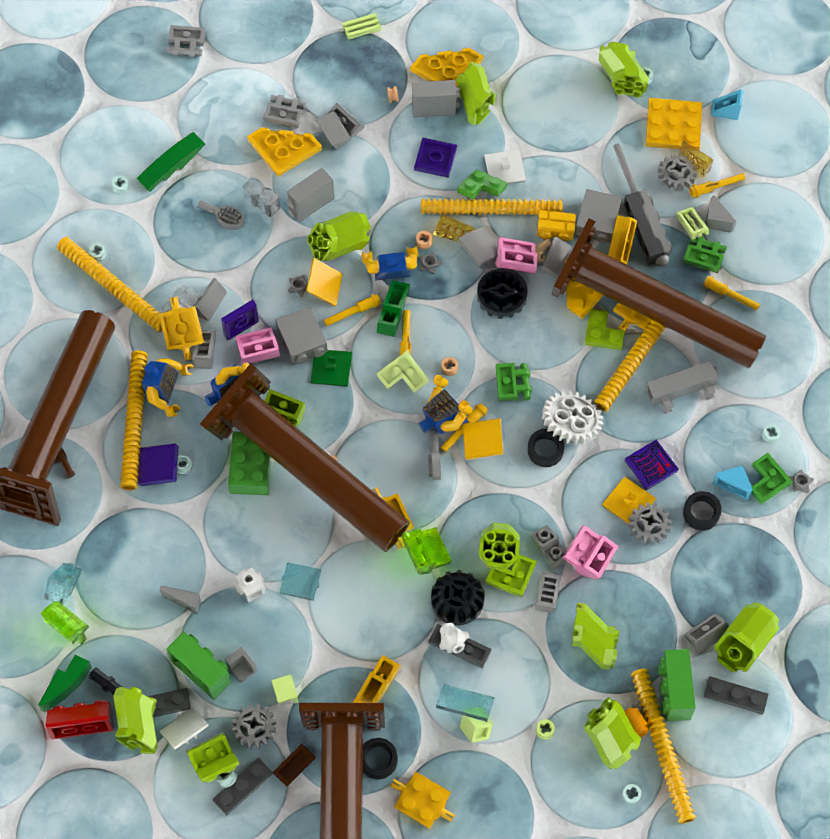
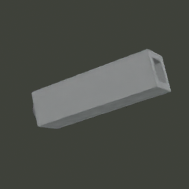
[645,361,719,414]

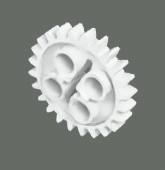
[542,391,604,445]

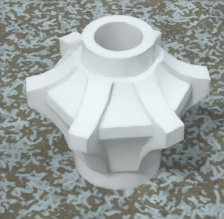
[439,623,469,654]

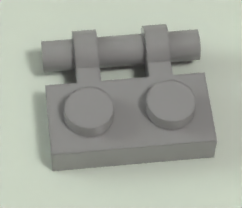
[167,25,206,57]
[263,95,306,128]

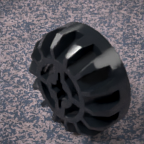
[477,268,528,319]
[431,570,485,625]

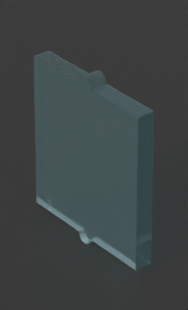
[280,562,321,601]

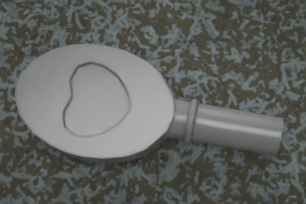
[198,200,244,230]
[428,433,441,480]

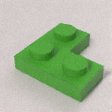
[457,169,507,199]
[751,453,793,505]

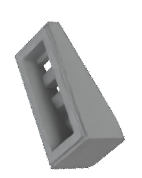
[192,331,216,369]
[535,572,561,613]
[159,586,201,614]

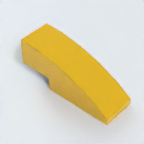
[353,655,402,703]

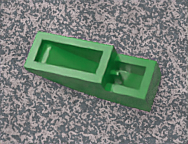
[377,280,410,337]
[38,655,92,712]

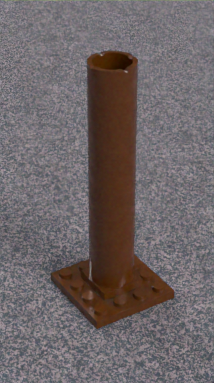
[551,218,766,368]
[0,310,115,526]
[200,363,410,552]
[299,703,385,839]

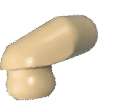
[535,239,552,263]

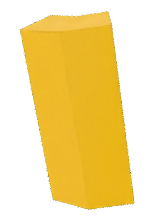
[608,215,637,264]

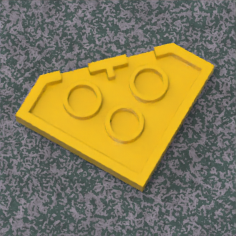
[410,48,484,87]
[247,127,322,177]
[565,258,603,319]

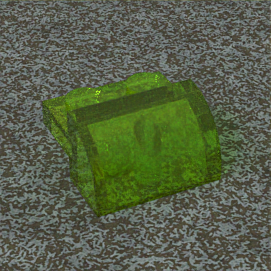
[401,527,452,575]
[40,601,89,645]

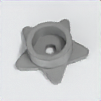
[419,252,442,274]
[288,275,308,297]
[789,470,814,493]

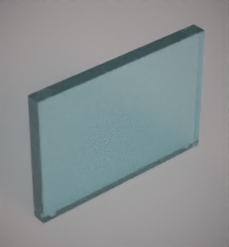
[436,684,495,722]

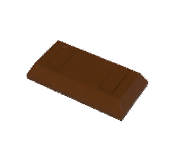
[272,744,316,787]

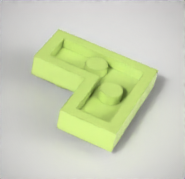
[376,351,430,393]

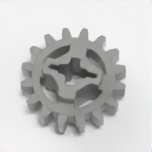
[657,153,697,191]
[628,502,672,545]
[232,704,276,749]

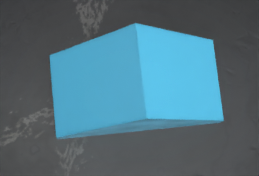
[711,89,743,120]
[713,465,753,500]

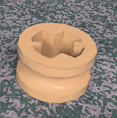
[387,86,399,103]
[416,231,433,249]
[441,357,458,376]

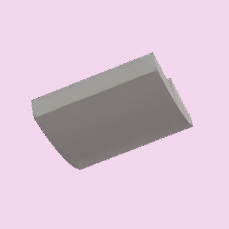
[459,226,499,268]

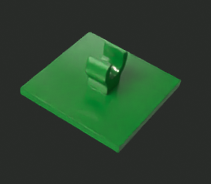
[310,350,352,387]

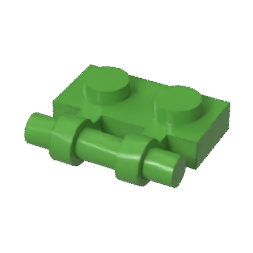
[683,237,727,273]
[495,363,532,401]

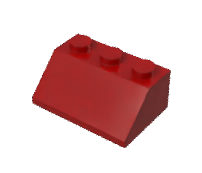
[45,700,114,740]

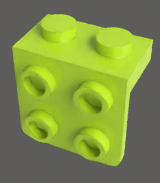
[186,732,239,783]

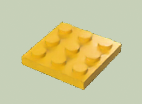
[645,98,702,151]

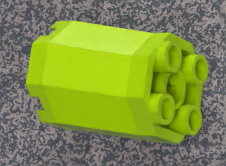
[598,42,649,98]
[456,62,496,125]
[307,211,371,261]
[479,522,520,570]
[572,602,619,670]
[714,602,779,672]
[113,686,158,754]
[583,697,641,769]

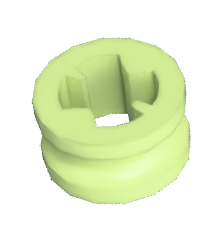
[536,719,555,740]

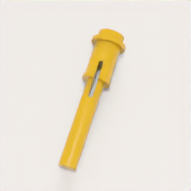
[689,173,745,198]
[703,276,760,311]
[323,294,381,327]
[399,310,412,356]
[440,403,488,453]

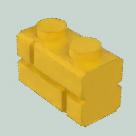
[537,210,576,242]

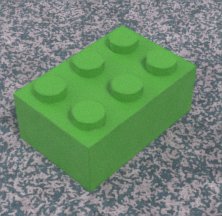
[228,431,271,495]
[166,631,231,700]
[657,649,696,721]

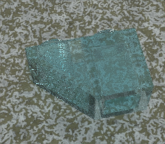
[44,563,82,605]

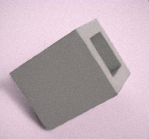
[225,647,257,683]

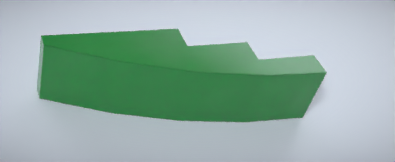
[136,132,206,192]

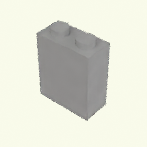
[412,80,460,117]
[287,168,334,222]
[575,189,622,243]
[275,307,328,365]

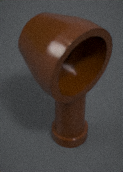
[54,447,75,479]

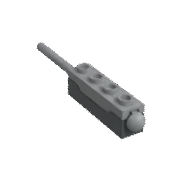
[613,144,672,266]

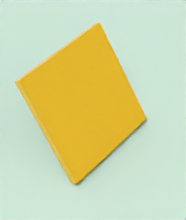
[306,258,343,307]
[463,418,504,460]
[602,477,656,524]

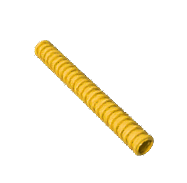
[421,198,563,215]
[57,236,163,333]
[594,320,667,412]
[120,350,148,491]
[631,668,696,824]

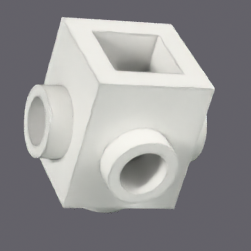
[234,567,266,603]

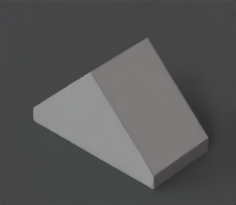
[706,195,736,232]

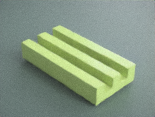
[343,13,381,40]
[676,207,709,240]

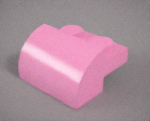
[496,237,537,274]
[235,327,280,364]
[563,525,619,579]

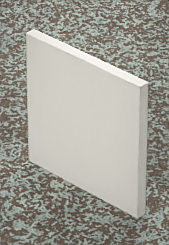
[484,150,526,184]
[159,708,209,750]

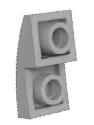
[531,525,567,569]

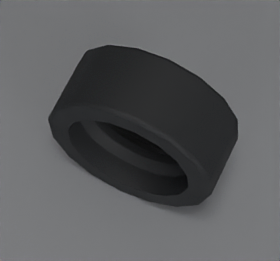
[528,429,564,467]
[683,491,722,531]
[363,738,398,780]

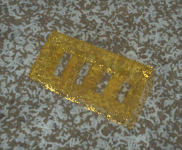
[680,141,713,178]
[433,214,475,242]

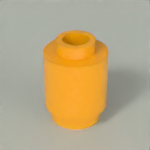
[624,707,649,738]

